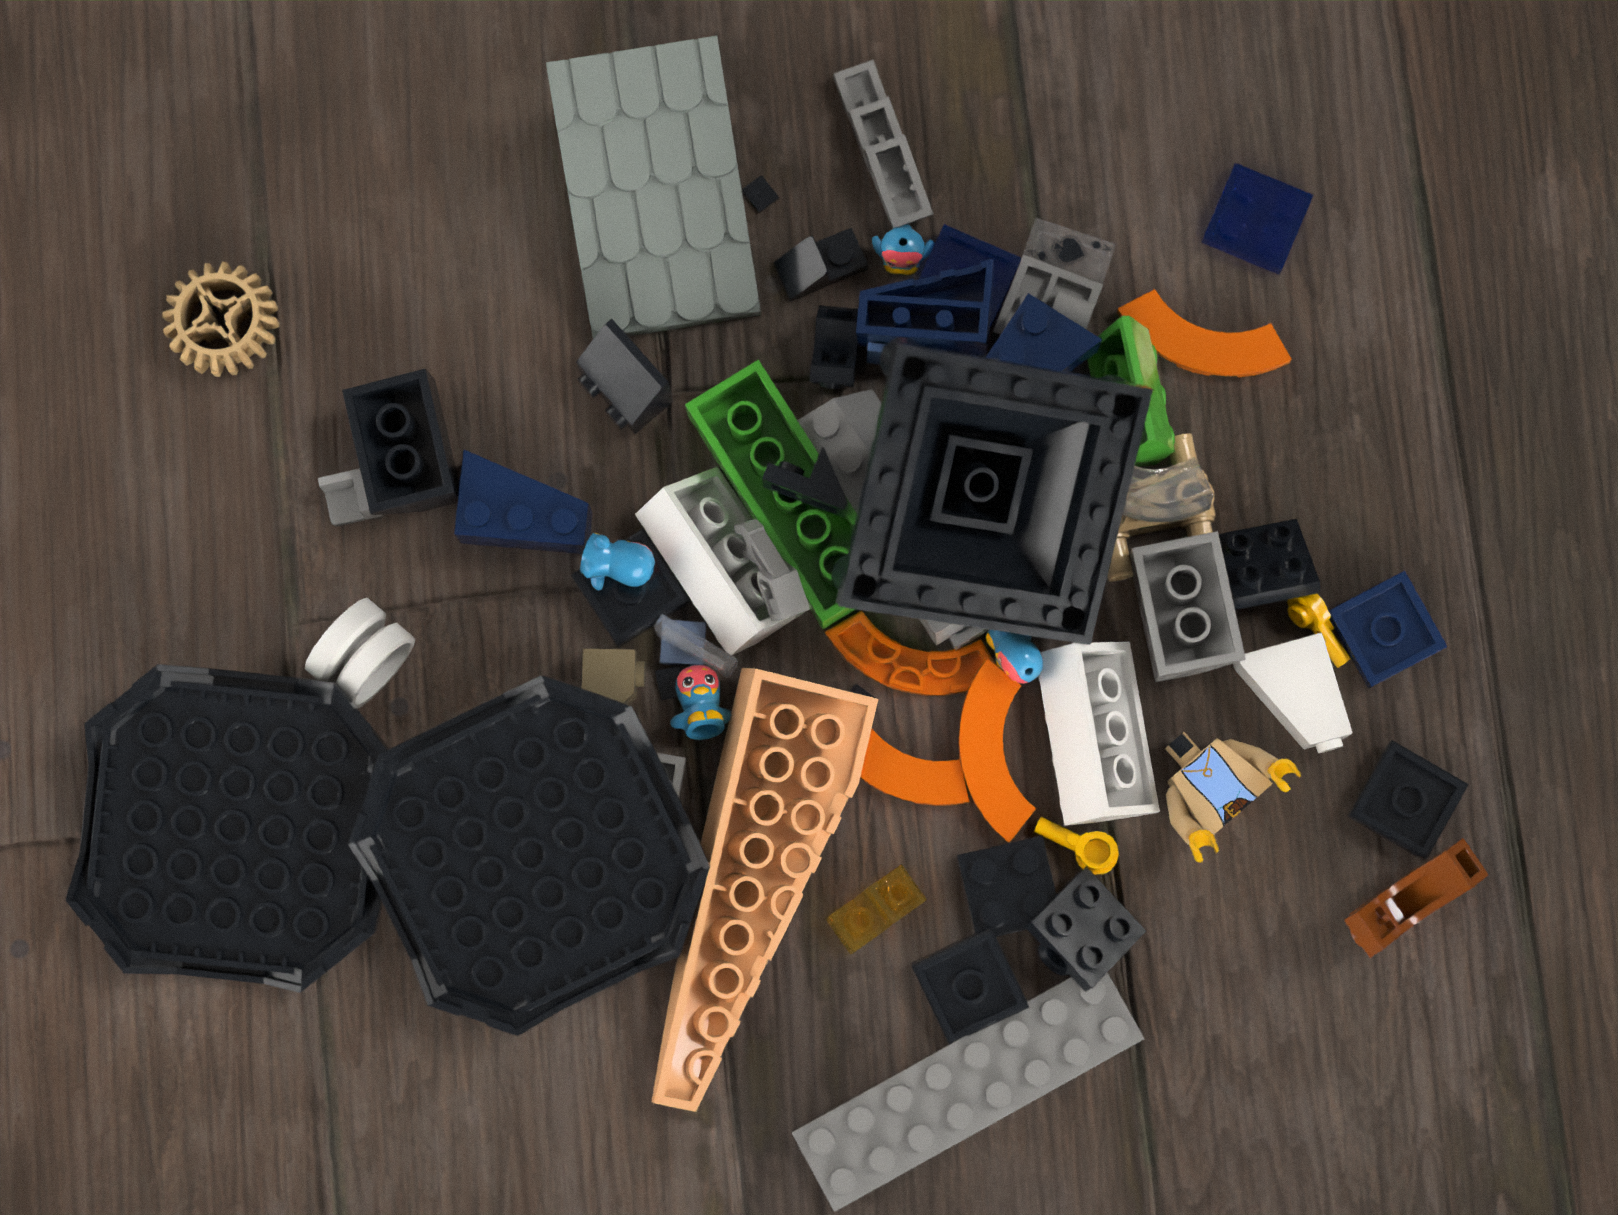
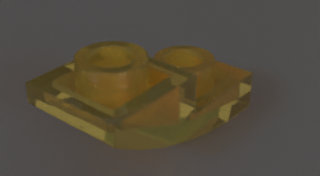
[825,864,927,955]

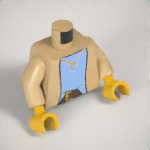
[1165,732,1301,862]

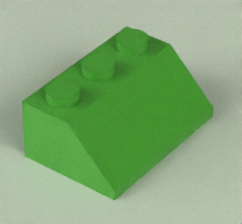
[1087,316,1175,467]

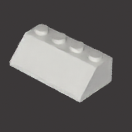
[635,466,806,657]
[1038,642,1160,826]

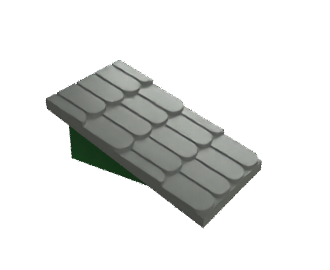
[546,35,761,339]

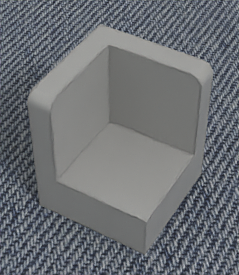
[318,468,383,527]

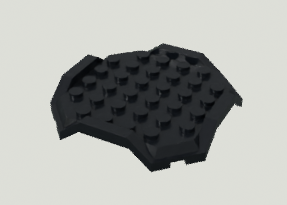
[65,664,390,993]
[348,675,710,1036]

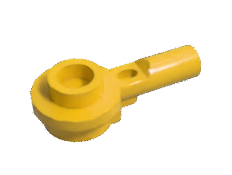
[1287,594,1351,668]
[1034,817,1119,875]

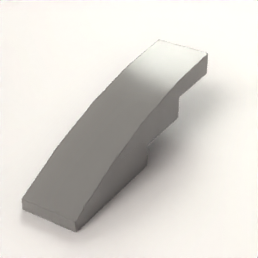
[833,60,933,229]

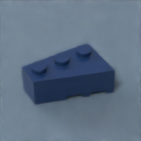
[856,258,995,356]
[985,293,1102,372]
[454,450,593,554]

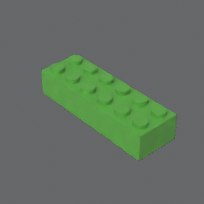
[685,359,857,630]

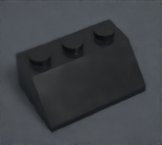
[342,369,460,515]

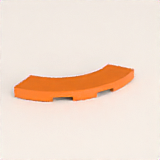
[1117,289,1292,377]
[825,610,996,696]
[958,659,1036,843]
[860,728,970,806]

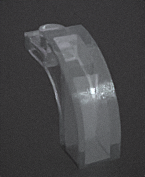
[1122,457,1214,522]

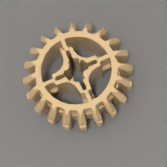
[162,261,279,377]

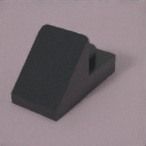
[774,228,868,302]
[762,447,848,518]

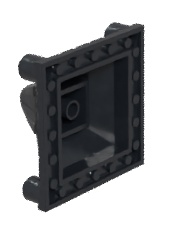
[832,337,1153,645]

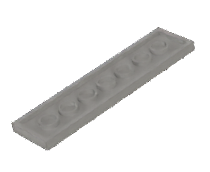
[792,972,1144,1212]

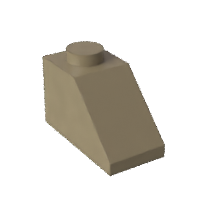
[582,649,646,705]

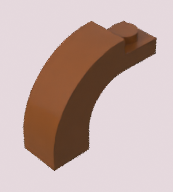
[1344,838,1489,958]

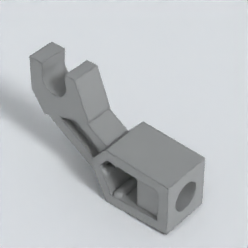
[734,519,810,621]

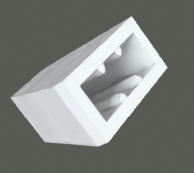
[1233,633,1352,754]

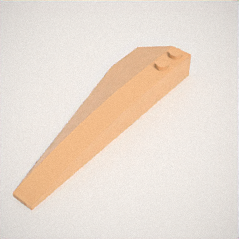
[652,668,878,1112]

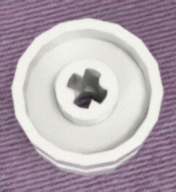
[305,598,416,709]

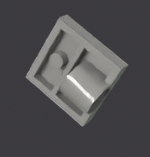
[992,255,1103,338]

